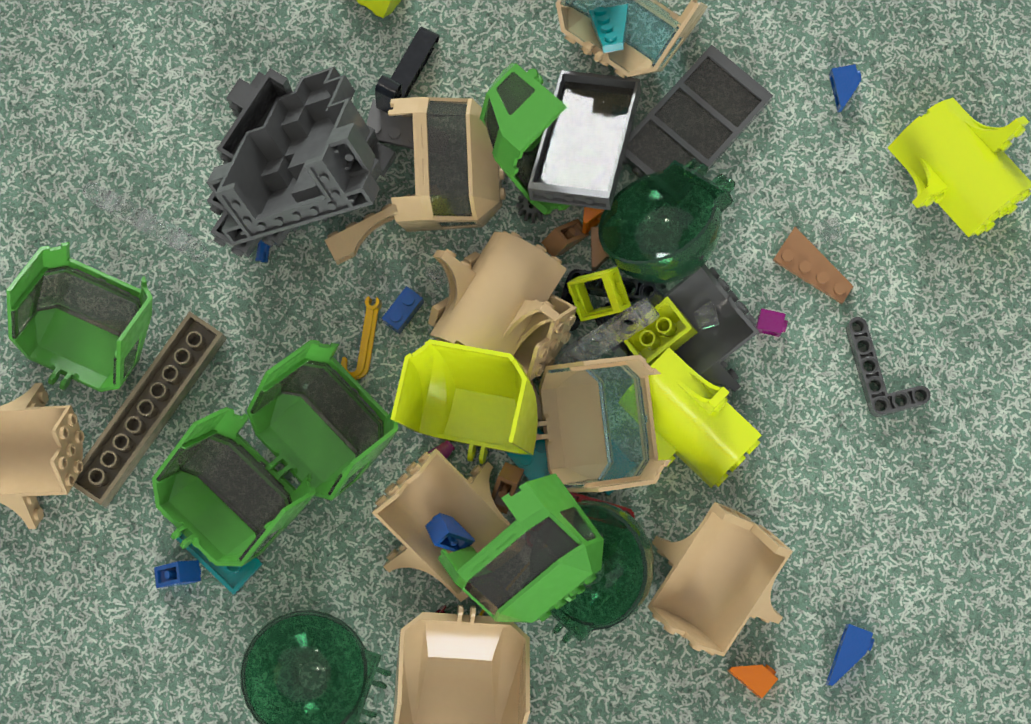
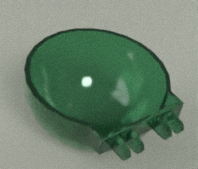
[598,158,735,284]
[519,500,654,644]
[239,609,392,724]

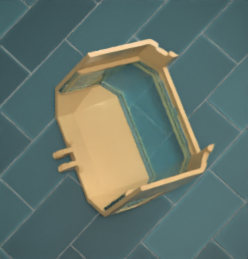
[556,0,708,78]
[536,355,671,492]

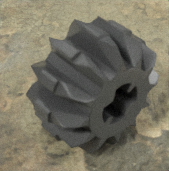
[516,195,549,223]

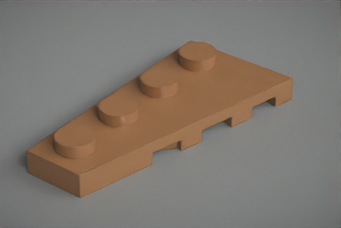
[773,227,854,304]

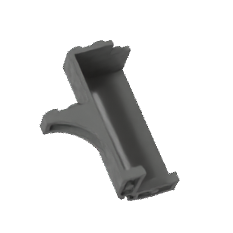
[607,263,759,392]

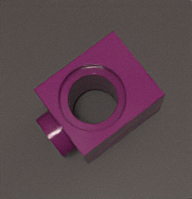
[756,308,788,337]

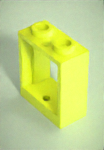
[567,267,631,322]

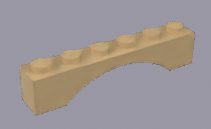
[325,185,445,265]

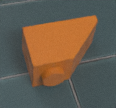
[727,664,778,698]

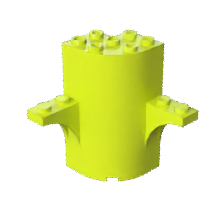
[888,98,1031,237]
[622,348,762,488]

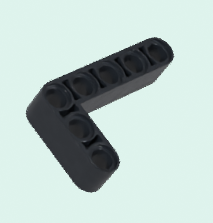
[375,26,440,117]
[561,269,664,331]

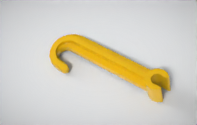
[341,296,382,380]

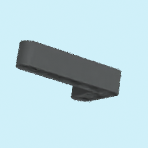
[846,317,931,417]

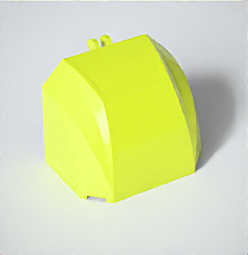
[391,339,538,464]

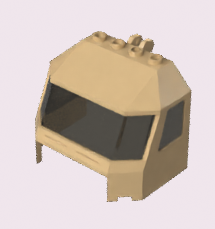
[388,97,507,232]

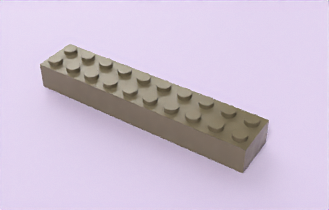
[73,311,227,508]

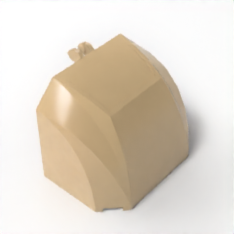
[393,605,530,724]

